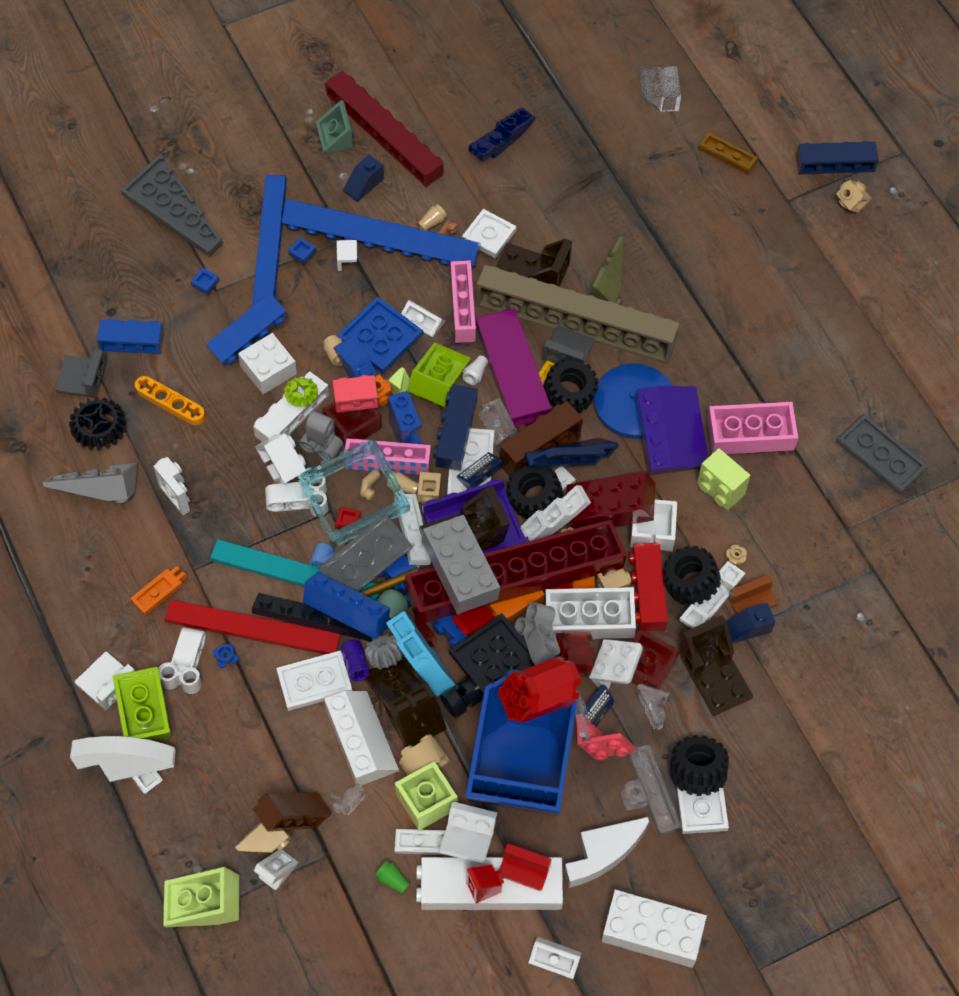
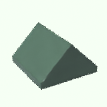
[316,100,353,153]

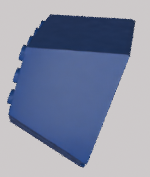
[466,669,577,816]

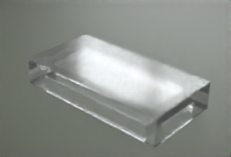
[575,690,592,742]

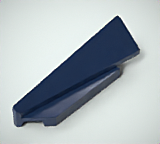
[524,438,619,467]

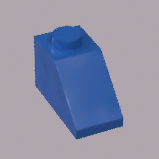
[333,337,377,378]

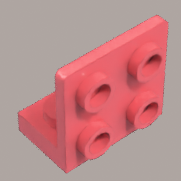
[577,717,636,760]

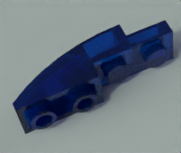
[468,107,536,161]

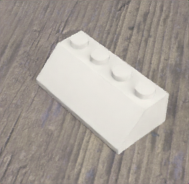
[324,691,399,787]

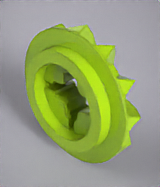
[284,376,318,407]

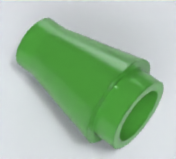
[375,861,410,894]

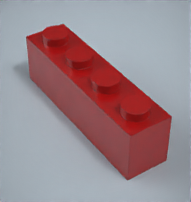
[629,543,668,632]

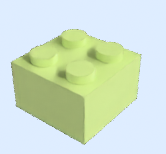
[697,448,750,510]
[395,761,458,830]

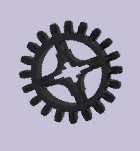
[69,397,127,451]

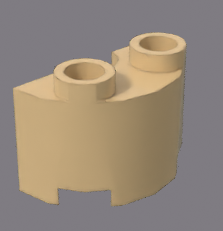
[399,734,451,776]

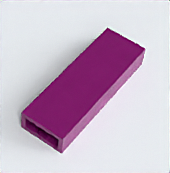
[476,308,551,429]

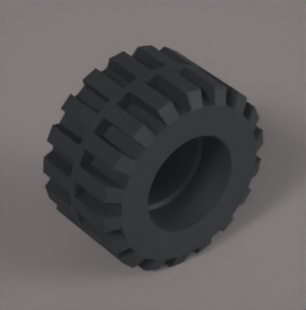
[543,358,598,414]
[506,464,564,519]
[662,546,721,605]
[670,735,729,796]

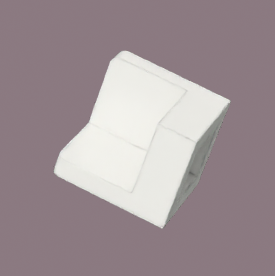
[337,240,358,271]

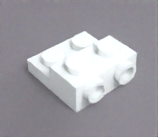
[153,457,190,515]

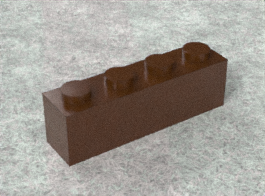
[253,791,332,832]

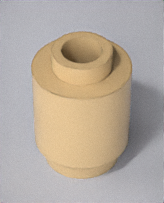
[323,335,343,366]

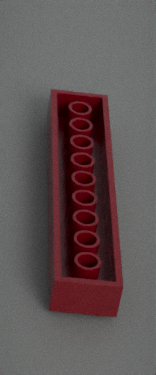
[404,519,627,625]

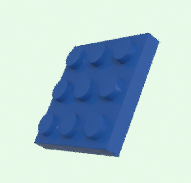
[337,296,423,374]

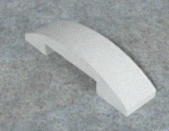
[679,561,745,628]

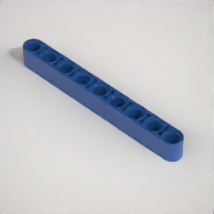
[252,175,287,307]

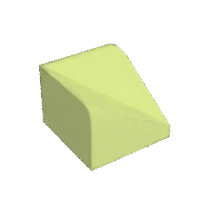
[388,367,410,395]

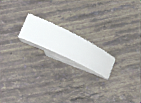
[70,736,176,782]
[564,817,649,888]

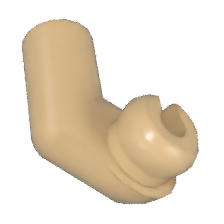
[360,470,380,500]

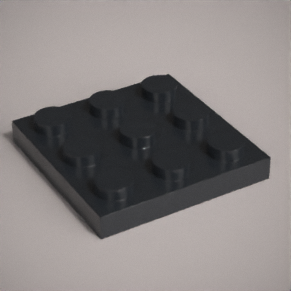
[449,613,535,696]

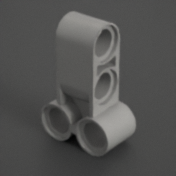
[299,410,344,462]
[514,602,560,665]

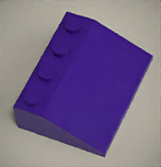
[634,386,708,475]

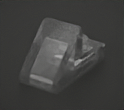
[635,684,671,732]

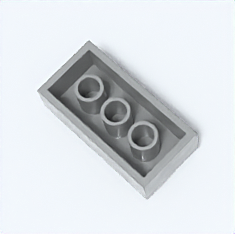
[422,515,500,615]

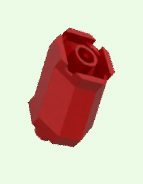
[498,657,581,723]

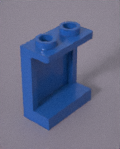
[388,391,421,444]

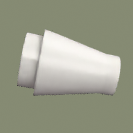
[462,356,488,385]

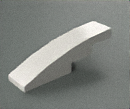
[520,485,591,541]

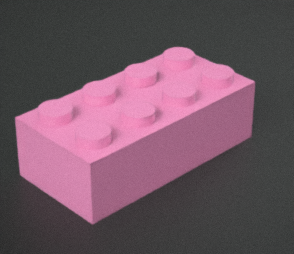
[707,402,798,454]

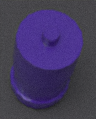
[341,640,369,682]

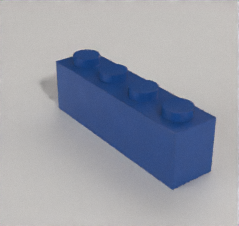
[206,293,288,367]
[303,572,390,639]

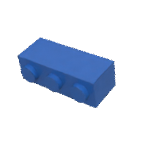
[97,319,164,354]

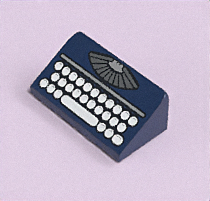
[457,452,503,489]
[576,684,614,727]

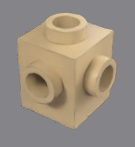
[836,180,872,213]

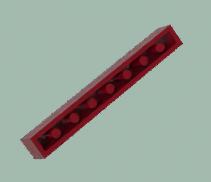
[325,70,444,187]

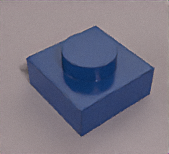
[288,237,316,264]
[191,268,219,295]

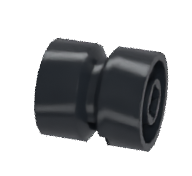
[440,677,482,719]

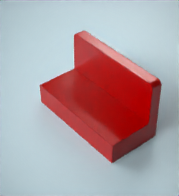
[499,843,552,891]

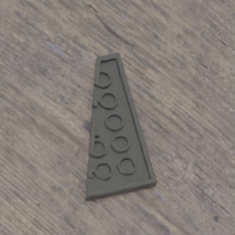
[121,153,222,256]

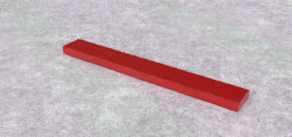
[164,600,341,654]

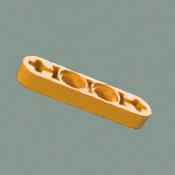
[135,376,205,426]

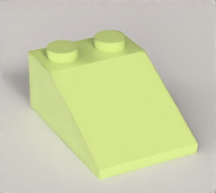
[163,867,239,927]

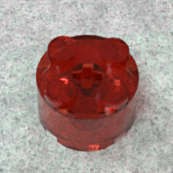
[555,631,594,677]

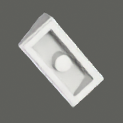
[401,300,446,337]
[528,937,582,979]

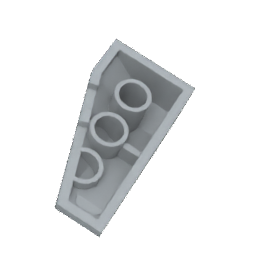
[43,462,138,503]

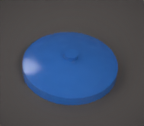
[594,364,673,439]

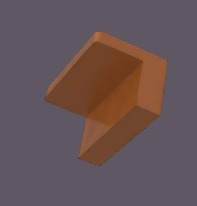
[728,574,778,614]

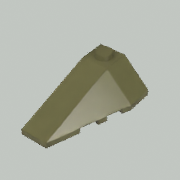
[591,236,624,305]

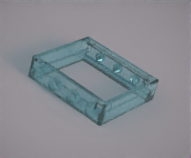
[298,439,410,548]

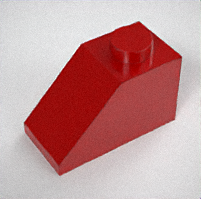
[466,865,504,904]

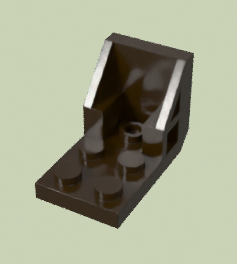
[496,238,572,287]
[419,486,510,551]
[679,615,753,716]
[364,655,447,748]

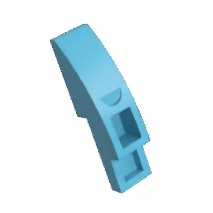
[386,610,456,697]

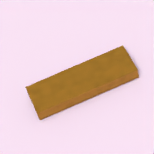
[698,132,758,174]

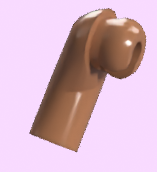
[438,221,458,235]

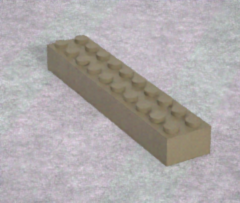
[476,265,679,364]

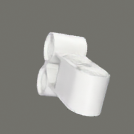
[265,471,329,517]
[158,627,206,694]

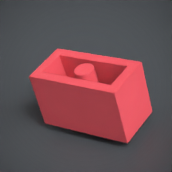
[333,375,378,413]

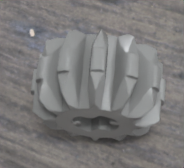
[365,633,403,670]

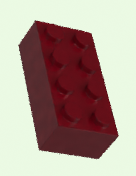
[566,471,655,529]

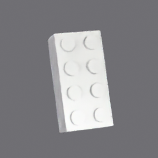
[546,587,636,640]
[601,890,707,968]

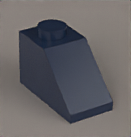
[343,154,384,202]
[727,603,775,644]

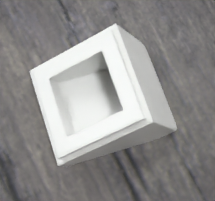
[131,771,163,794]

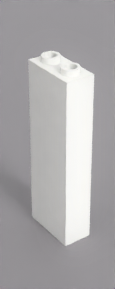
[417,857,563,910]

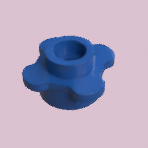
[213,644,238,668]

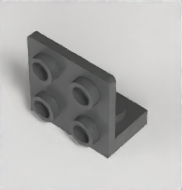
[542,326,594,364]
[55,349,106,398]

